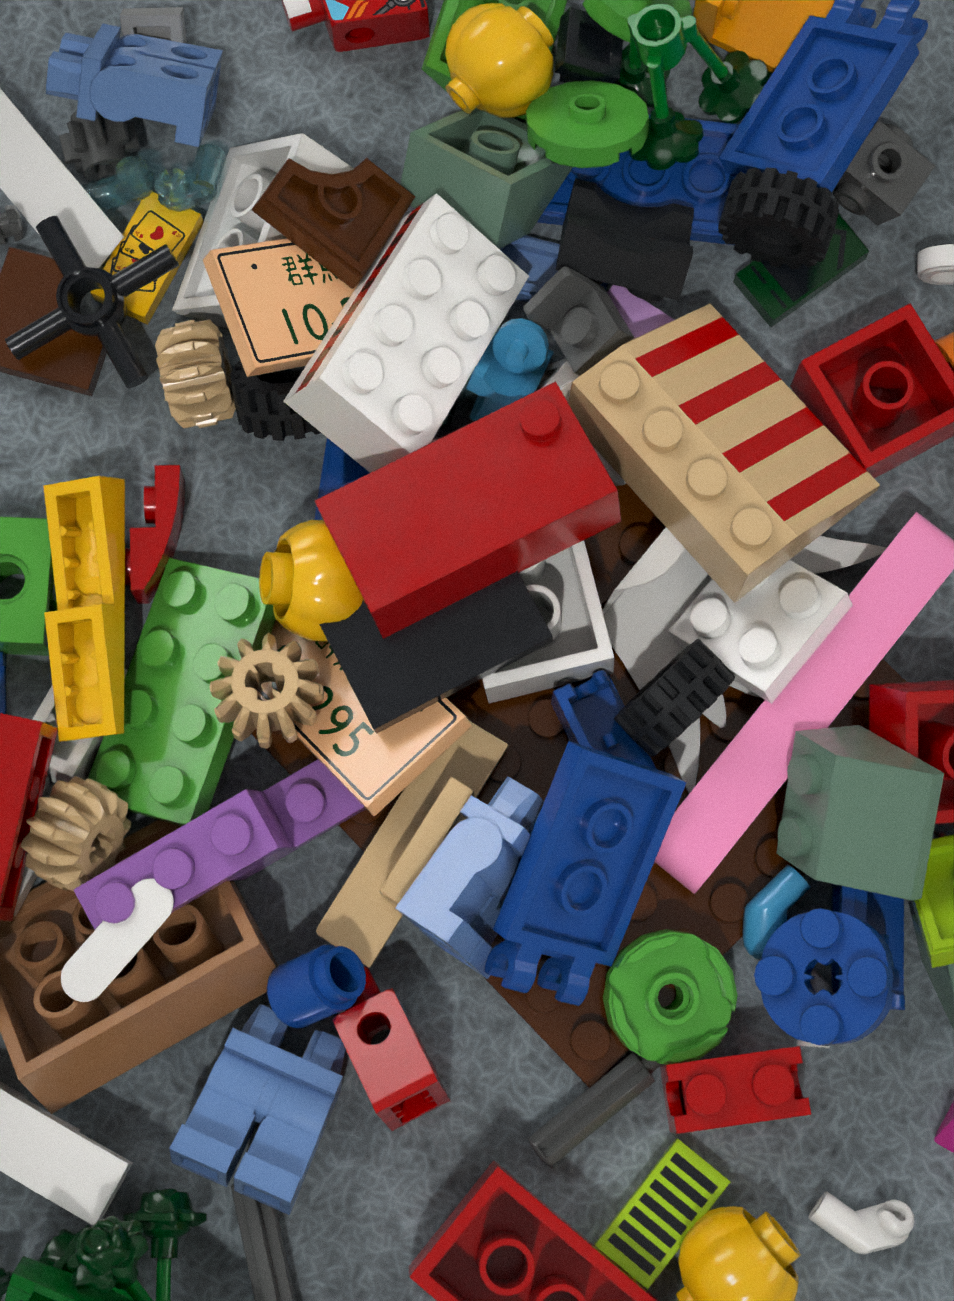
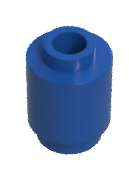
[267,945,366,1028]

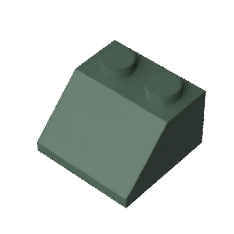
[400,108,573,249]
[776,725,944,900]

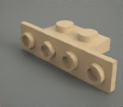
[316,720,509,968]

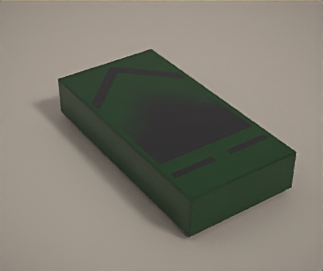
[733,214,869,328]

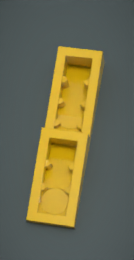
[43,476,125,742]

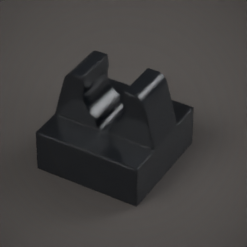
[555,7,623,84]

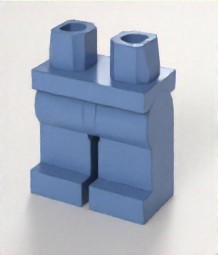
[46,24,223,147]
[395,776,544,979]
[169,1004,346,1215]

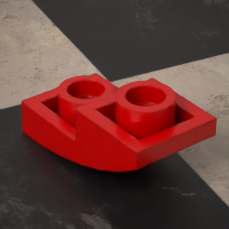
[125,465,185,604]

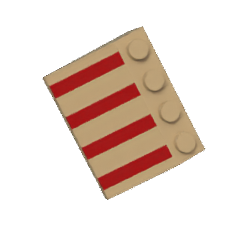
[568,303,880,603]

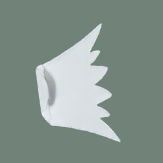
[602,527,886,793]

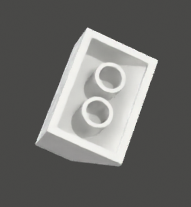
[172,133,354,329]

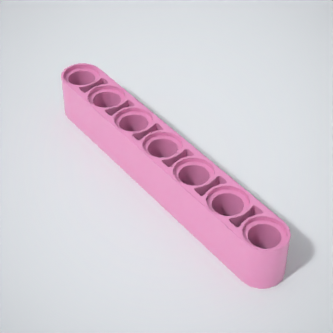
[654,512,954,894]

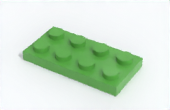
[88,558,276,826]

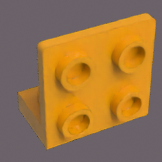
[693,0,834,73]

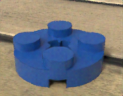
[754,908,894,1046]

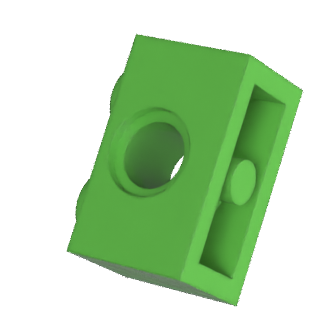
[0,517,57,656]

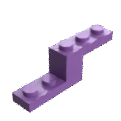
[74,759,366,930]

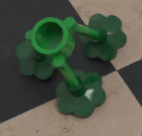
[615,3,770,171]

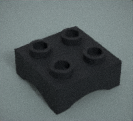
[556,178,694,301]

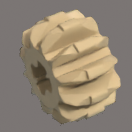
[155,319,236,428]
[210,632,324,749]
[21,776,132,891]

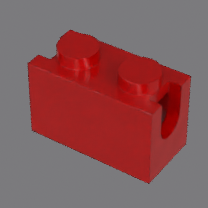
[660,1046,811,1134]

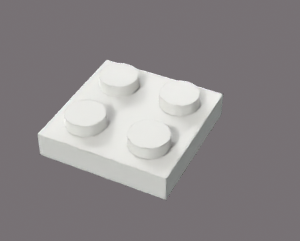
[668,560,853,704]

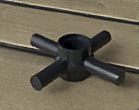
[5,216,179,389]

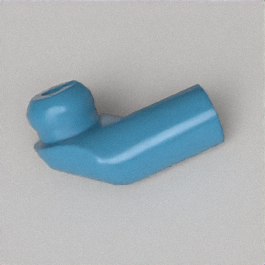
[742,865,810,960]

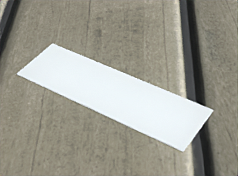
[0,88,124,268]

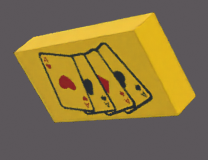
[91,189,204,325]

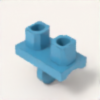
[466,318,554,421]

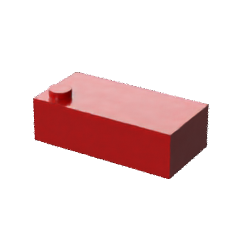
[315,381,621,639]
[408,1160,659,1301]

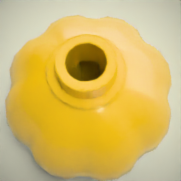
[445,3,554,118]
[259,520,363,642]
[676,1206,801,1301]

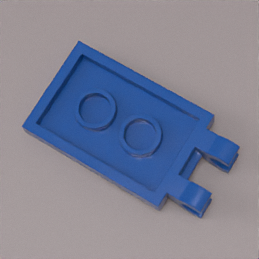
[718,0,928,192]
[484,741,687,1006]

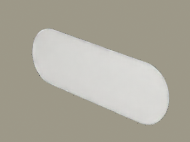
[61,878,174,1002]

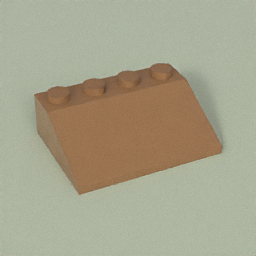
[0,820,278,1114]

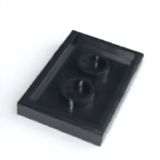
[319,571,553,734]

